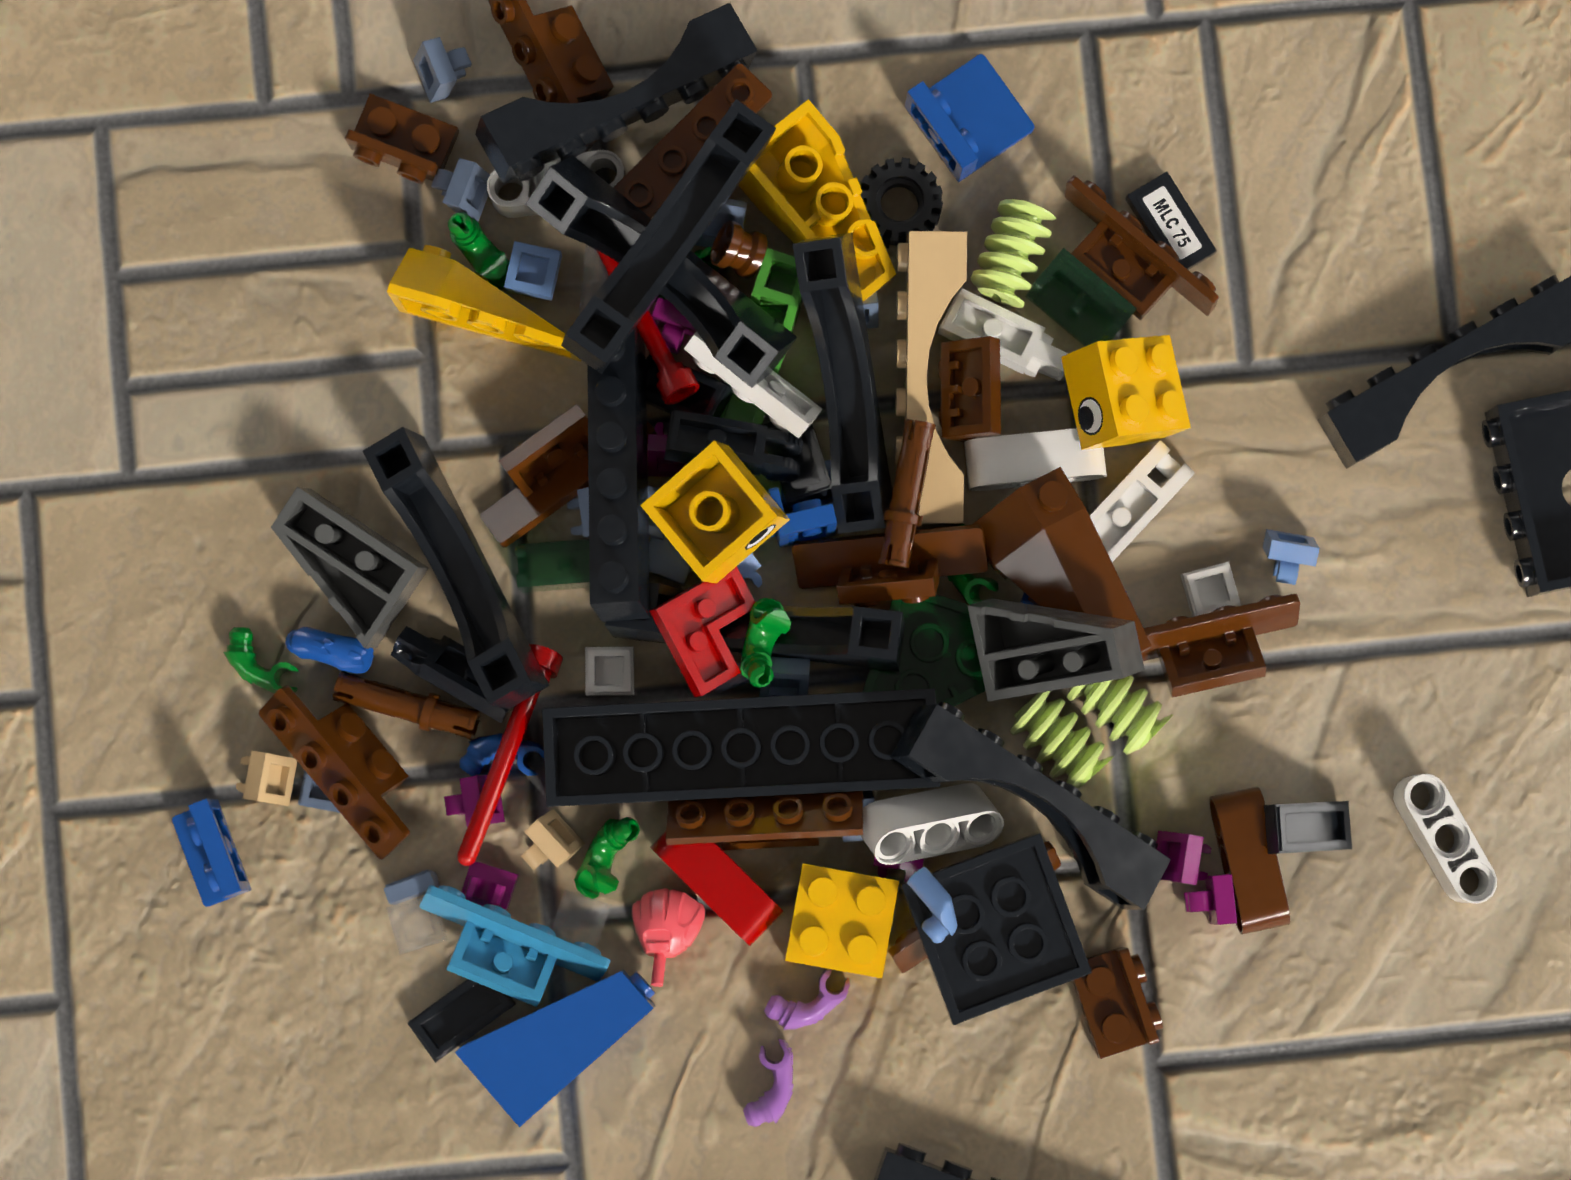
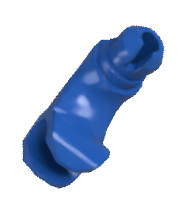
[285,627,374,674]
[459,733,544,776]

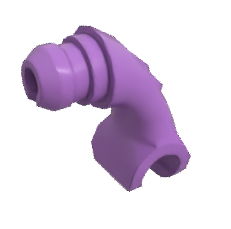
[764,969,850,1030]
[743,1039,794,1127]

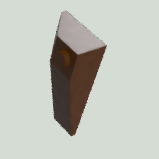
[972,467,1152,653]

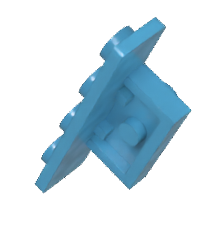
[419,885,611,1007]

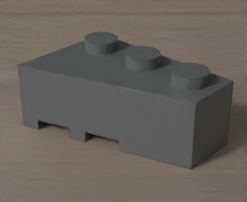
[271,487,429,649]
[967,598,1145,701]

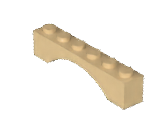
[895,231,967,523]

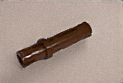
[879,419,936,569]
[333,671,481,740]

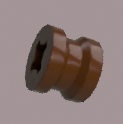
[710,220,767,279]

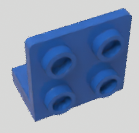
[905,54,1035,183]

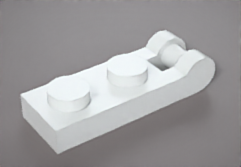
[1090,440,1195,562]

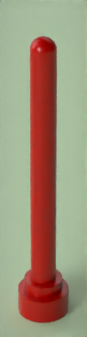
[596,250,699,405]
[457,644,563,866]

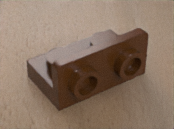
[345,93,459,184]
[938,336,1001,442]
[1072,947,1163,1059]

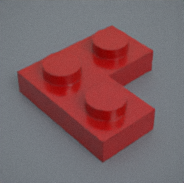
[649,566,755,697]

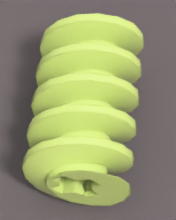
[970,199,1056,308]
[1067,675,1173,755]
[1010,691,1114,788]

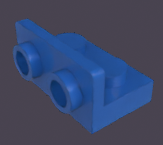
[768,487,837,548]
[172,798,252,907]

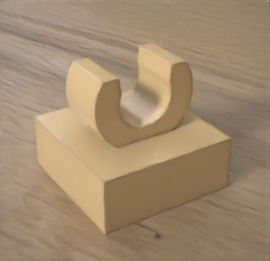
[236,750,297,806]
[521,809,585,870]

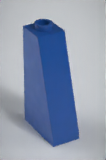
[455,969,655,1128]

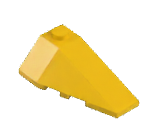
[739,99,896,302]
[387,245,582,362]

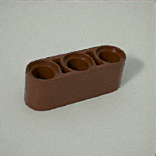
[1209,787,1290,935]

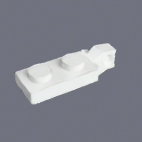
[938,288,1068,381]

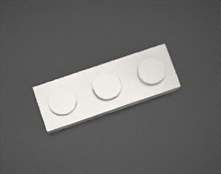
[684,332,822,438]

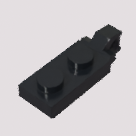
[391,626,513,723]

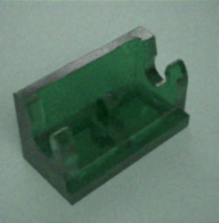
[1025,248,1137,346]
[515,539,590,593]

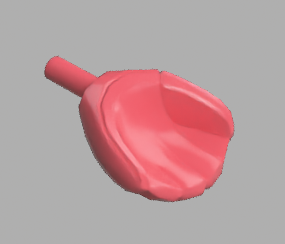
[632,888,705,987]

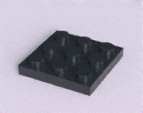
[900,832,1092,1025]

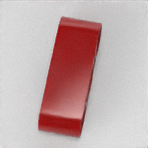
[650,831,784,946]

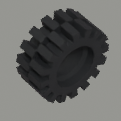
[861,157,943,249]

